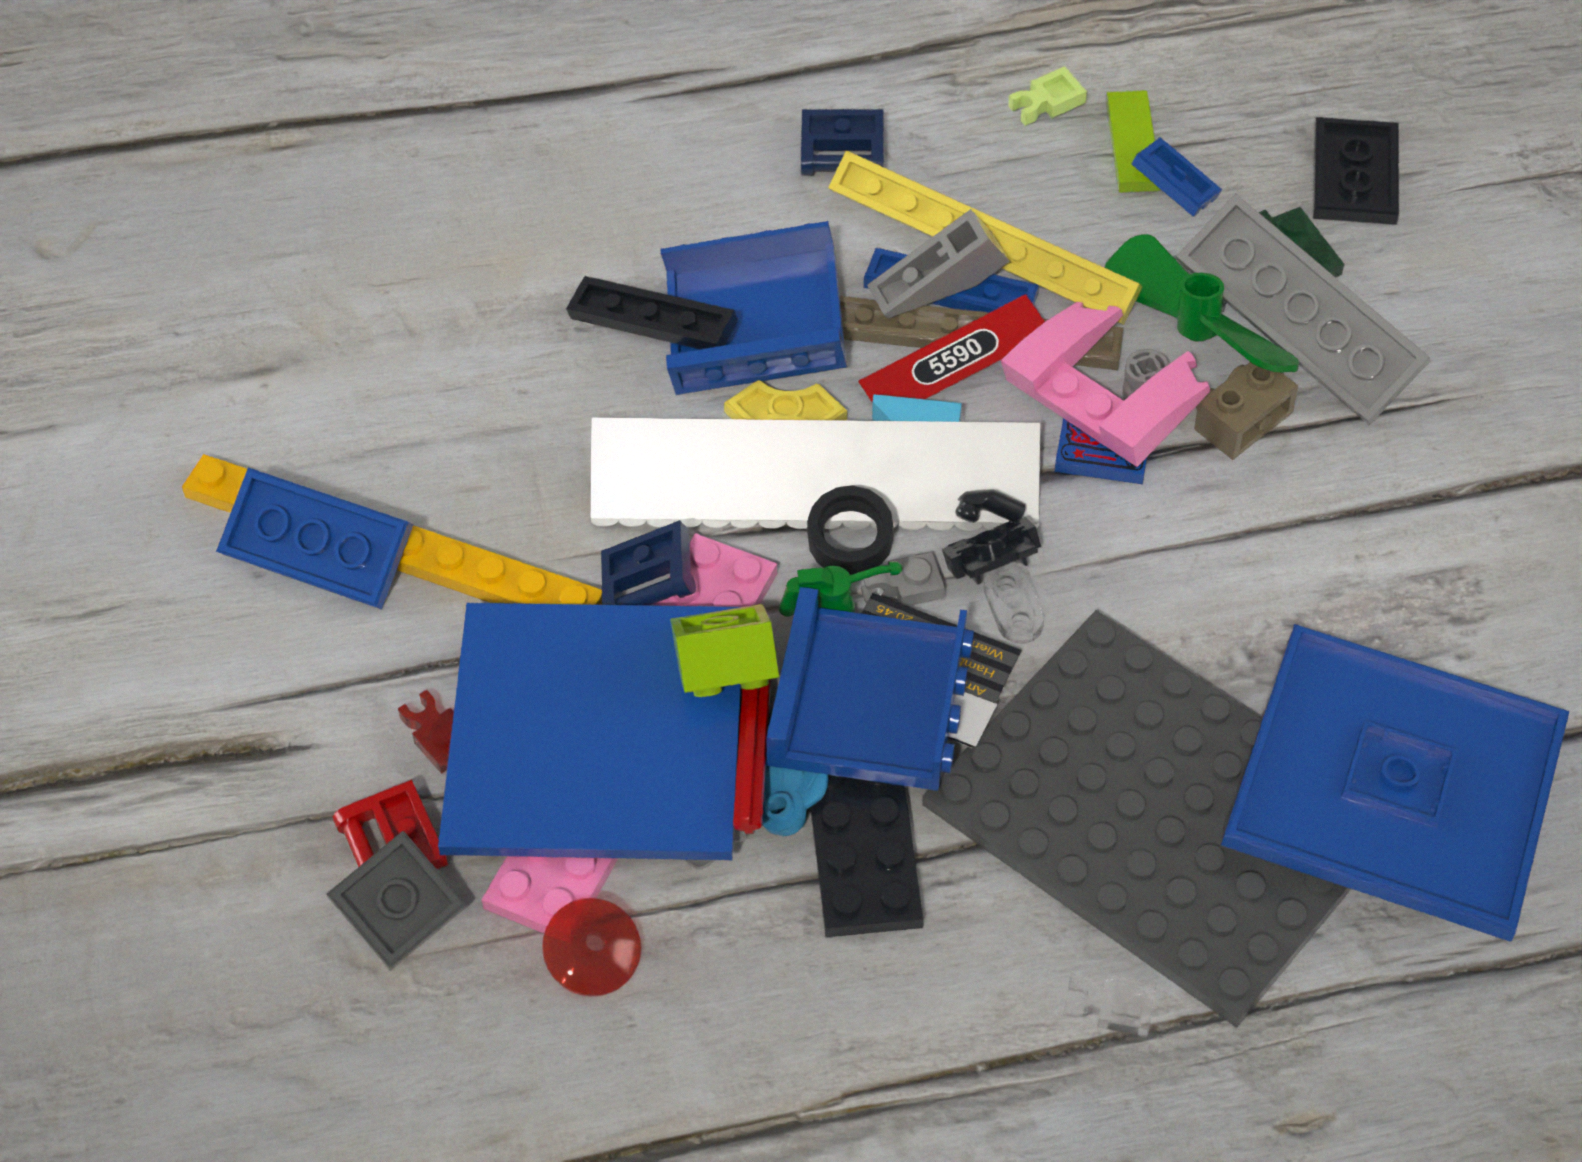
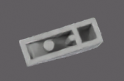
[867,209,1010,318]

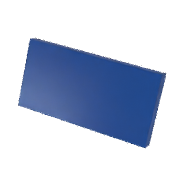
[216,468,413,610]

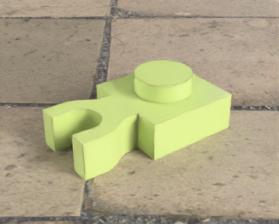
[1008,66,1087,126]

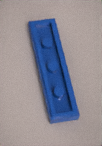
[863,247,1039,313]

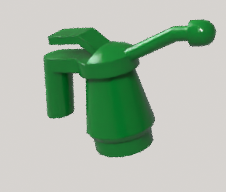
[779,561,903,617]

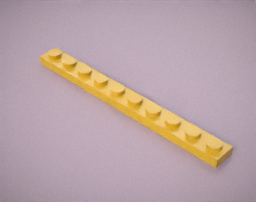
[182,454,602,605]

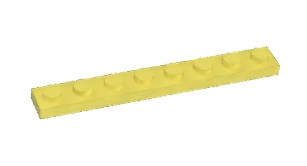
[828,150,1142,326]

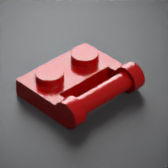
[333,780,448,869]

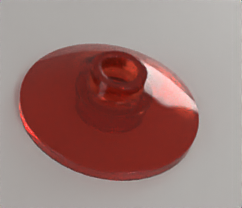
[542,898,641,997]

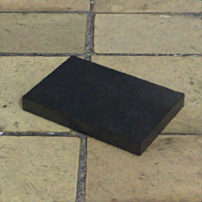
[1313,117,1399,225]

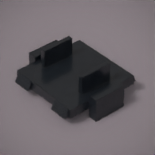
[942,517,1041,585]

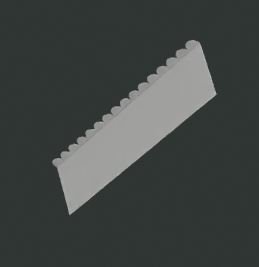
[591,418,1040,531]

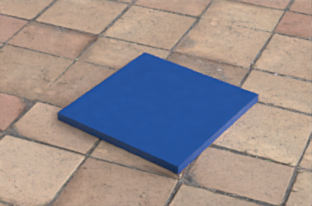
[438,603,742,861]
[1221,624,1570,942]

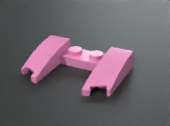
[1001,302,1210,467]

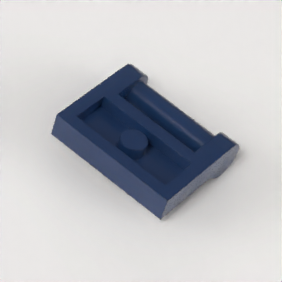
[801,109,884,176]
[601,520,696,605]

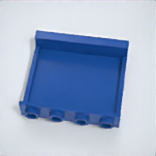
[660,221,847,395]
[767,587,974,791]

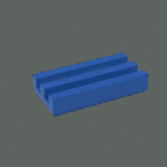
[1132,137,1222,217]

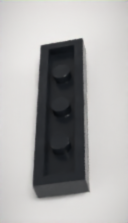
[566,276,738,349]

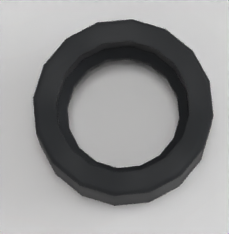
[807,485,893,575]

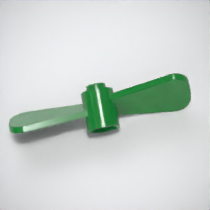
[1104,234,1299,373]

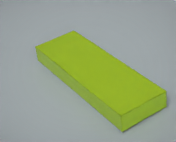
[1106,90,1160,193]

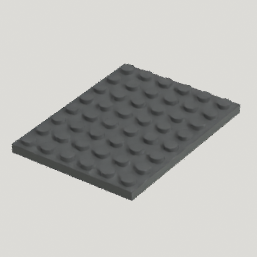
[922,610,1351,1027]

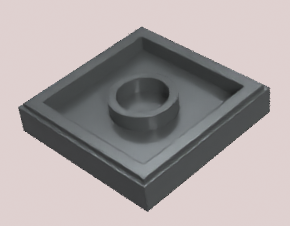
[326,831,467,971]

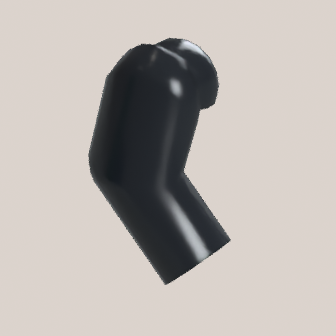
[955,489,1025,523]

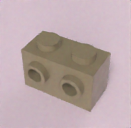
[1194,362,1299,460]

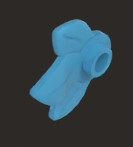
[762,759,828,836]

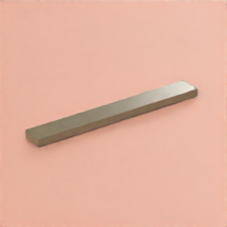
[840,296,1123,370]

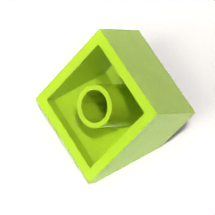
[670,604,779,697]

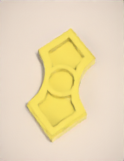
[724,380,847,421]

